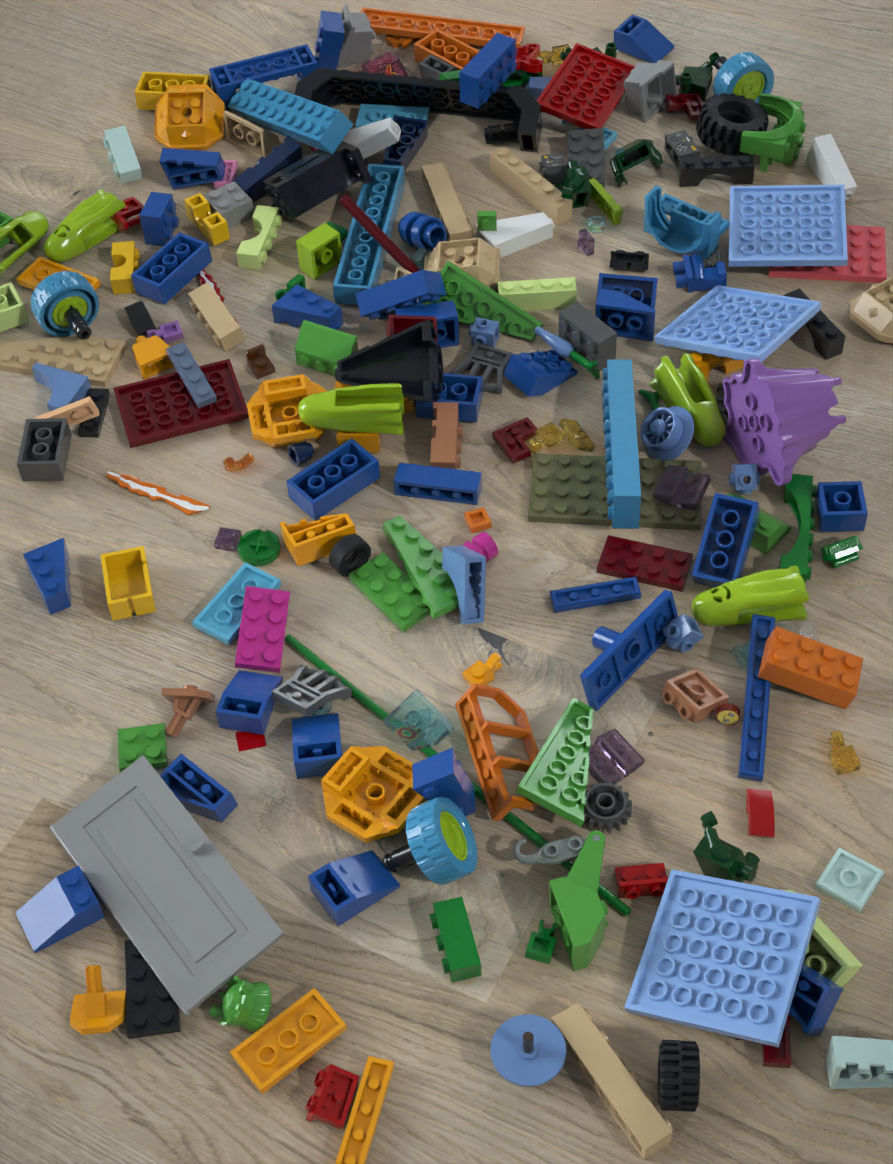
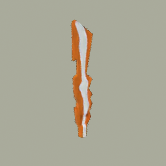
[106,471,210,515]

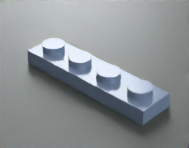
[166,342,217,408]

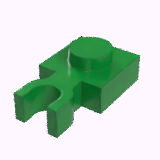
[525,919,557,964]

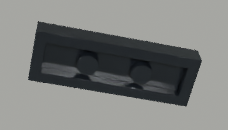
[78,388,110,438]

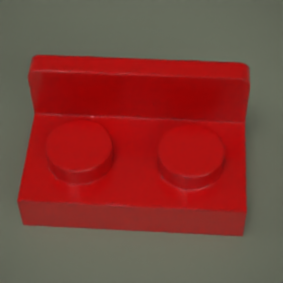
[614,863,668,899]
[305,1064,360,1129]

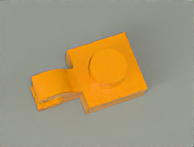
[462,652,503,686]

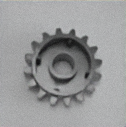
[584,782,632,834]

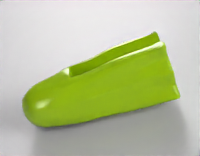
[44,189,129,263]
[0,211,49,275]
[649,353,726,447]
[298,383,405,435]
[691,566,809,626]

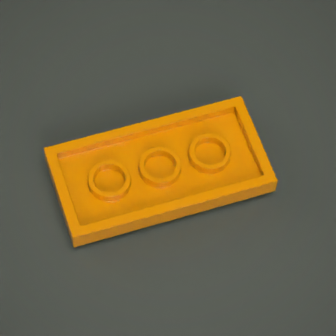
[16,256,101,290]
[230,988,347,1095]

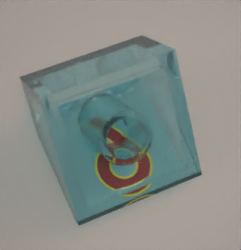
[383,689,454,751]

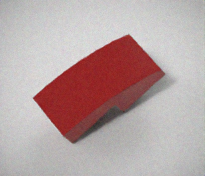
[746,789,775,838]

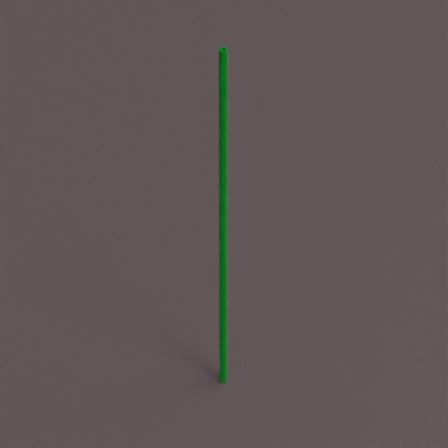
[284,634,632,917]

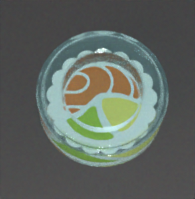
[587,216,606,233]

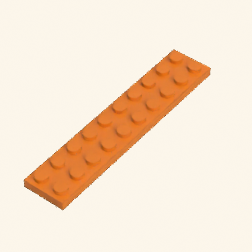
[360,7,525,48]

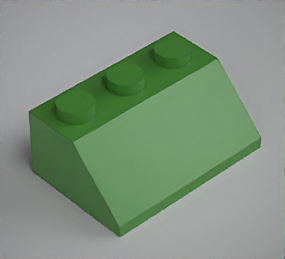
[295,320,358,376]
[727,493,792,555]

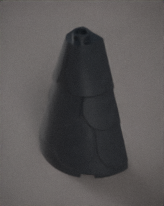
[335,320,444,403]

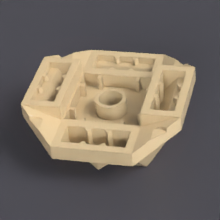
[424,238,501,289]
[849,276,893,344]

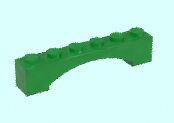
[779,474,817,583]

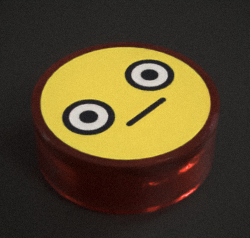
[716,703,740,725]

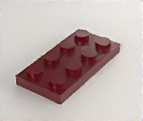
[597,535,693,592]

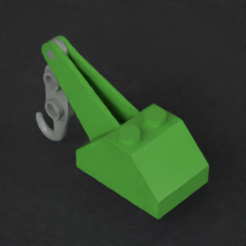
[513,831,608,971]

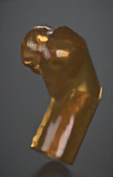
[223,453,255,472]

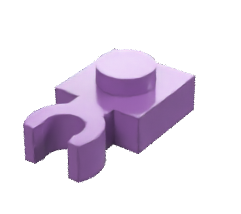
[147,320,184,343]

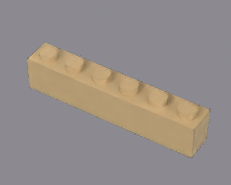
[490,147,572,225]
[422,162,474,241]
[551,1002,673,1160]

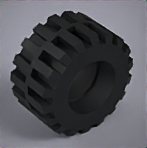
[658,1040,700,1112]

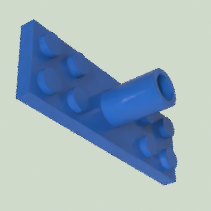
[580,590,678,711]

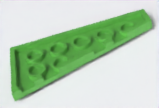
[423,261,544,340]
[382,516,459,619]
[516,698,594,827]

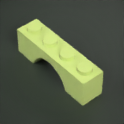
[236,205,282,270]

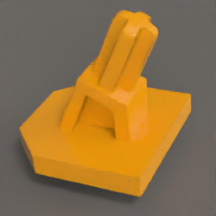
[69,964,126,1035]

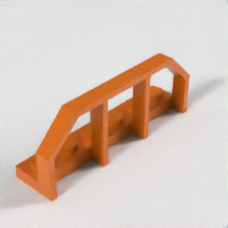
[455,683,539,821]

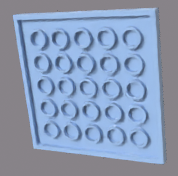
[729,185,848,267]
[654,285,821,362]
[624,869,821,1047]

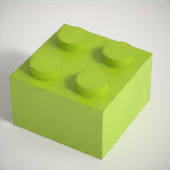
[296,223,342,280]

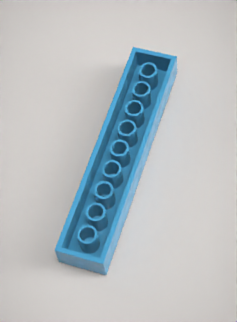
[228,78,354,154]
[333,164,405,305]
[602,359,641,529]

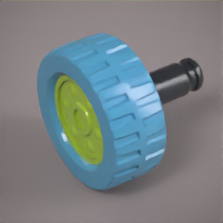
[713,52,774,103]
[31,271,99,340]
[383,797,478,885]

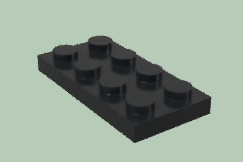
[125,940,181,1039]

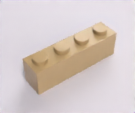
[188,282,246,351]

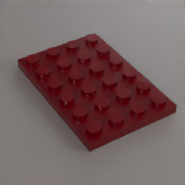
[113,359,249,448]

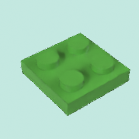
[118,723,168,773]

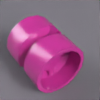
[462,532,498,562]

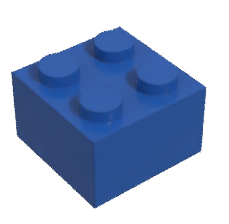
[139,192,179,246]
[815,481,868,532]

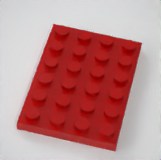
[536,43,635,129]

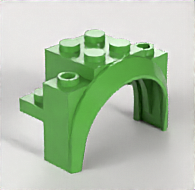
[740,93,807,172]

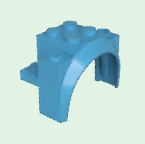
[644,185,730,259]

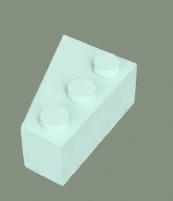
[103,125,142,184]

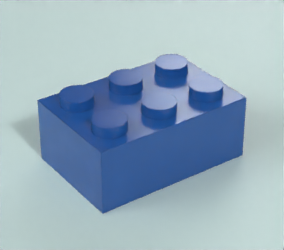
[395,300,459,348]
[415,373,483,423]

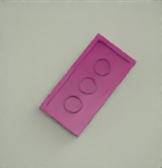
[235,586,290,673]

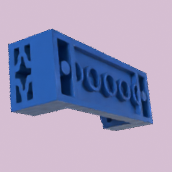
[209,44,318,110]

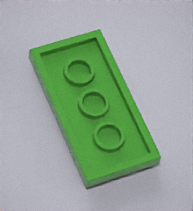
[349,552,431,632]

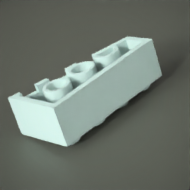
[825,1036,893,1089]

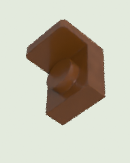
[245,344,275,379]

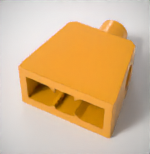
[132,335,174,380]

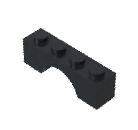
[678,154,755,187]
[783,288,845,360]

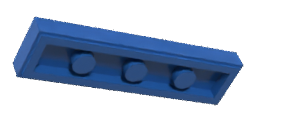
[550,577,641,613]

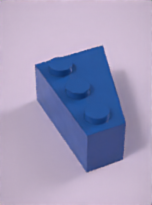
[23,538,71,615]
[412,748,476,817]
[160,753,238,823]

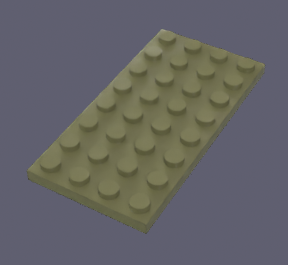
[528,453,702,530]

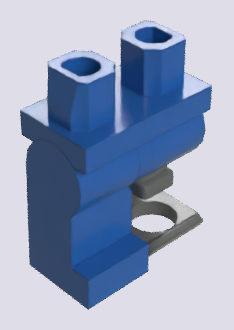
[673,251,727,293]

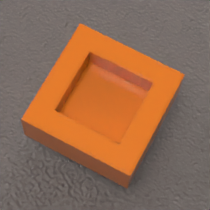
[464,507,492,534]

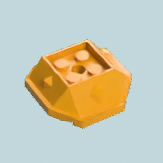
[154,84,225,151]
[247,374,327,448]
[321,746,427,843]

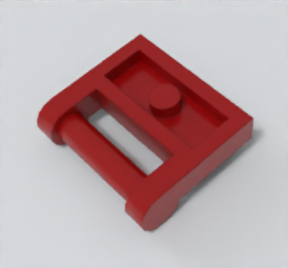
[110,196,144,232]

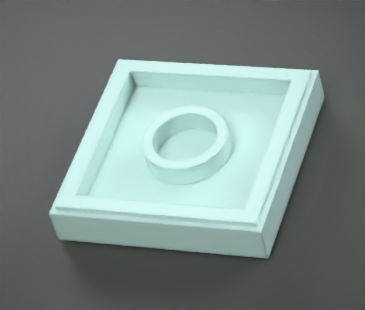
[815,848,884,913]

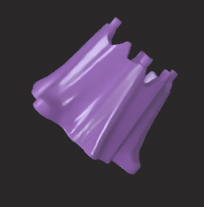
[722,358,846,486]

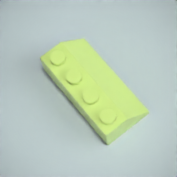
[497,277,577,311]
[783,890,863,987]

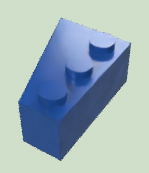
[314,11,345,70]
[159,148,226,190]
[272,284,343,330]
[789,963,844,1035]

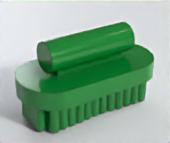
[820,536,863,569]

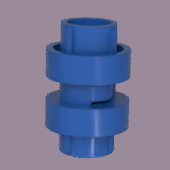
[398,211,447,251]

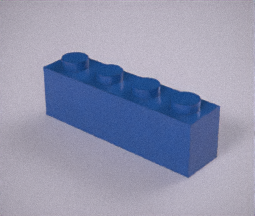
[394,463,482,505]

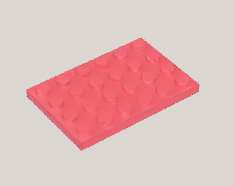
[769,225,887,283]

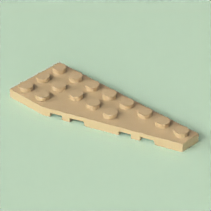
[0,335,127,387]

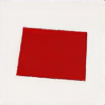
[235,731,266,752]

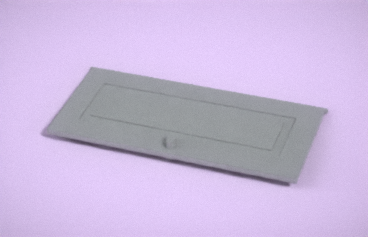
[50,755,285,1016]

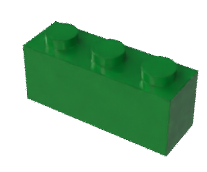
[429,897,482,982]

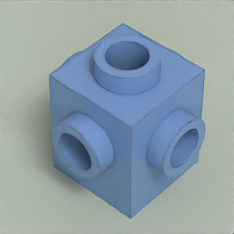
[468,317,500,348]
[729,463,761,494]
[662,614,704,653]

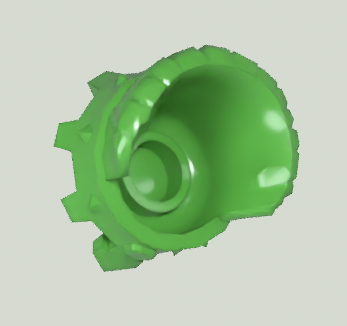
[209,975,272,1032]

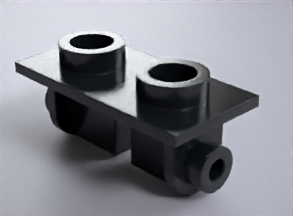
[484,122,519,144]
[610,250,649,272]

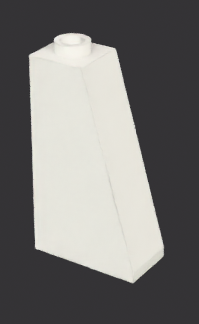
[342,117,401,159]
[806,134,857,200]
[476,212,554,258]

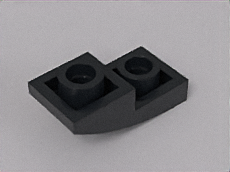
[124,300,156,336]

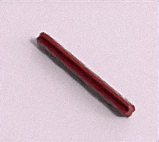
[339,195,420,273]

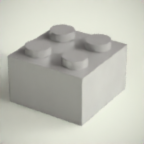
[203,182,254,229]

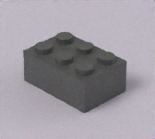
[558,302,617,372]
[17,418,72,481]

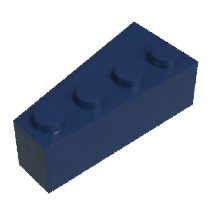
[383,115,429,171]
[232,136,303,202]

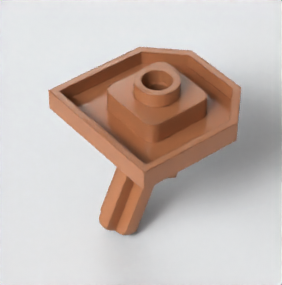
[161,685,215,738]

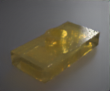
[558,418,596,453]

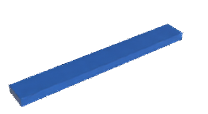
[738,614,775,782]

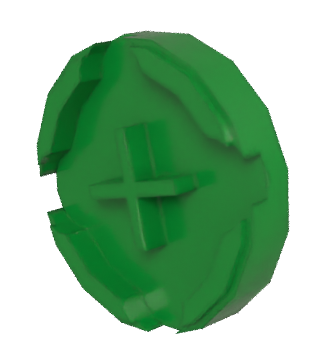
[237,529,281,567]

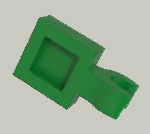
[275,273,306,301]

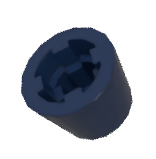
[287,441,314,466]

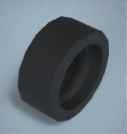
[329,534,371,577]

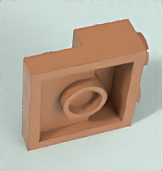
[661,668,729,724]

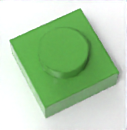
[477,211,497,231]

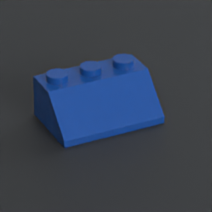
[595,273,658,312]

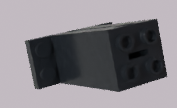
[263,141,373,220]

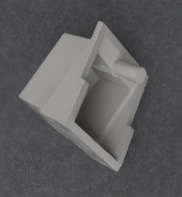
[337,4,374,67]
[624,60,677,122]

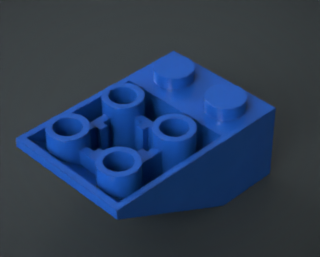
[613,14,674,63]
[503,350,578,397]
[216,670,283,735]
[292,713,343,779]
[308,850,400,927]

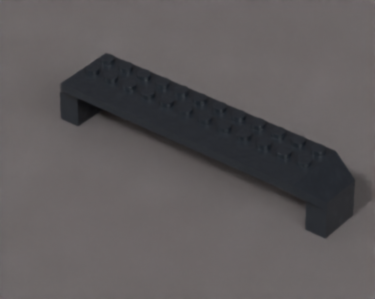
[295,68,543,153]

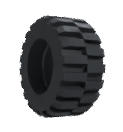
[696,93,769,156]

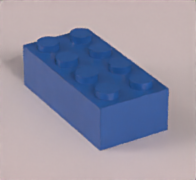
[459,33,517,109]
[131,232,212,305]
[356,270,446,321]
[286,438,380,521]
[692,493,760,587]

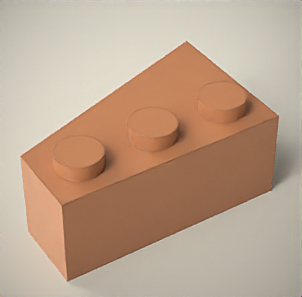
[430,402,463,469]

